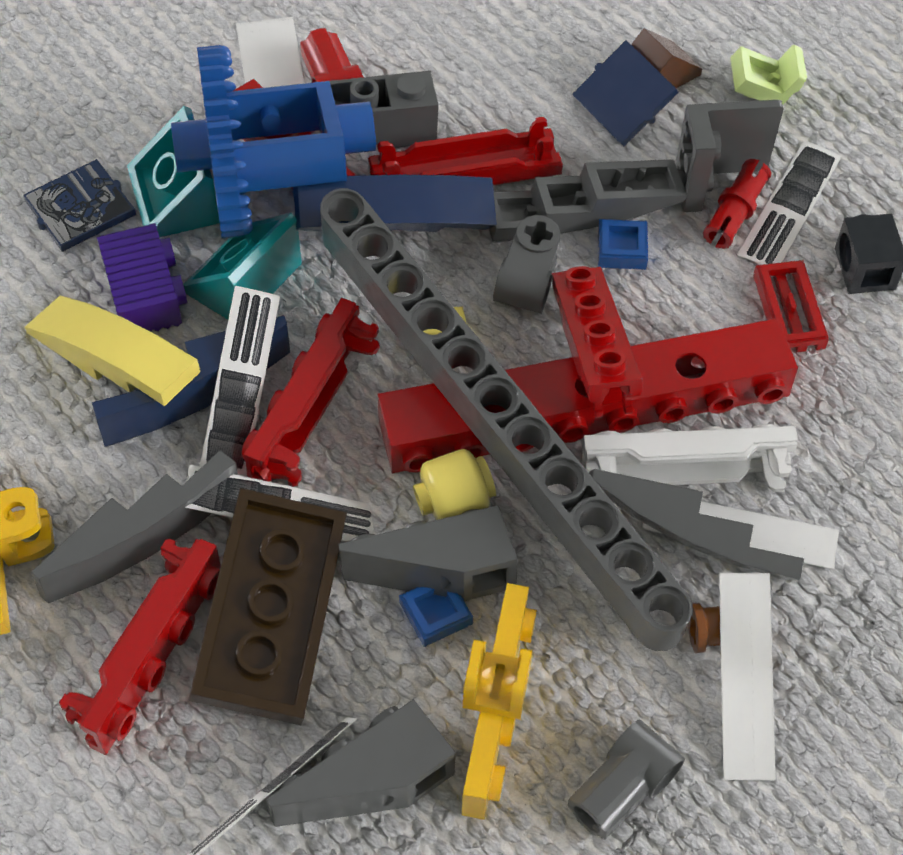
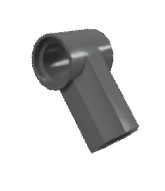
[567,719,685,840]

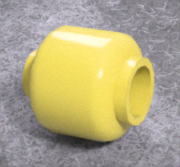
[413,449,496,520]

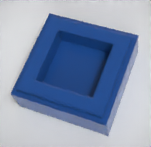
[598,219,648,270]
[399,587,473,647]

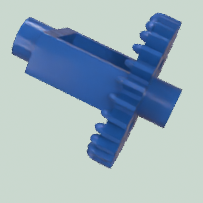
[171,45,376,238]

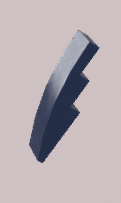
[293,175,497,232]
[92,315,290,447]

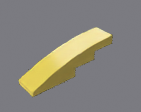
[25,295,200,406]

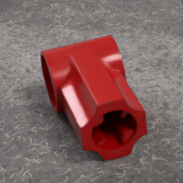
[300,28,363,83]

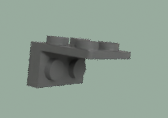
[675,100,784,213]

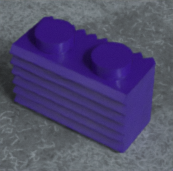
[97,223,188,332]

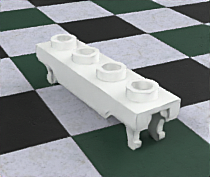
[580,424,798,493]

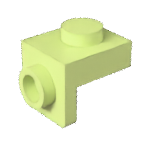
[730,45,807,105]

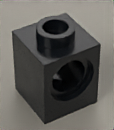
[835,213,903,294]

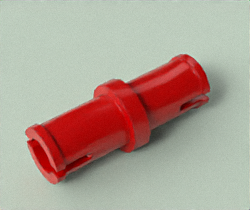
[703,159,771,249]

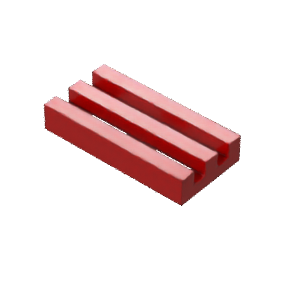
[753,260,829,353]

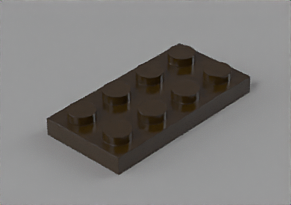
[188,488,347,726]

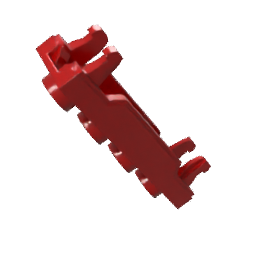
[368,117,563,185]
[552,266,643,418]
[242,297,380,487]
[59,539,221,755]

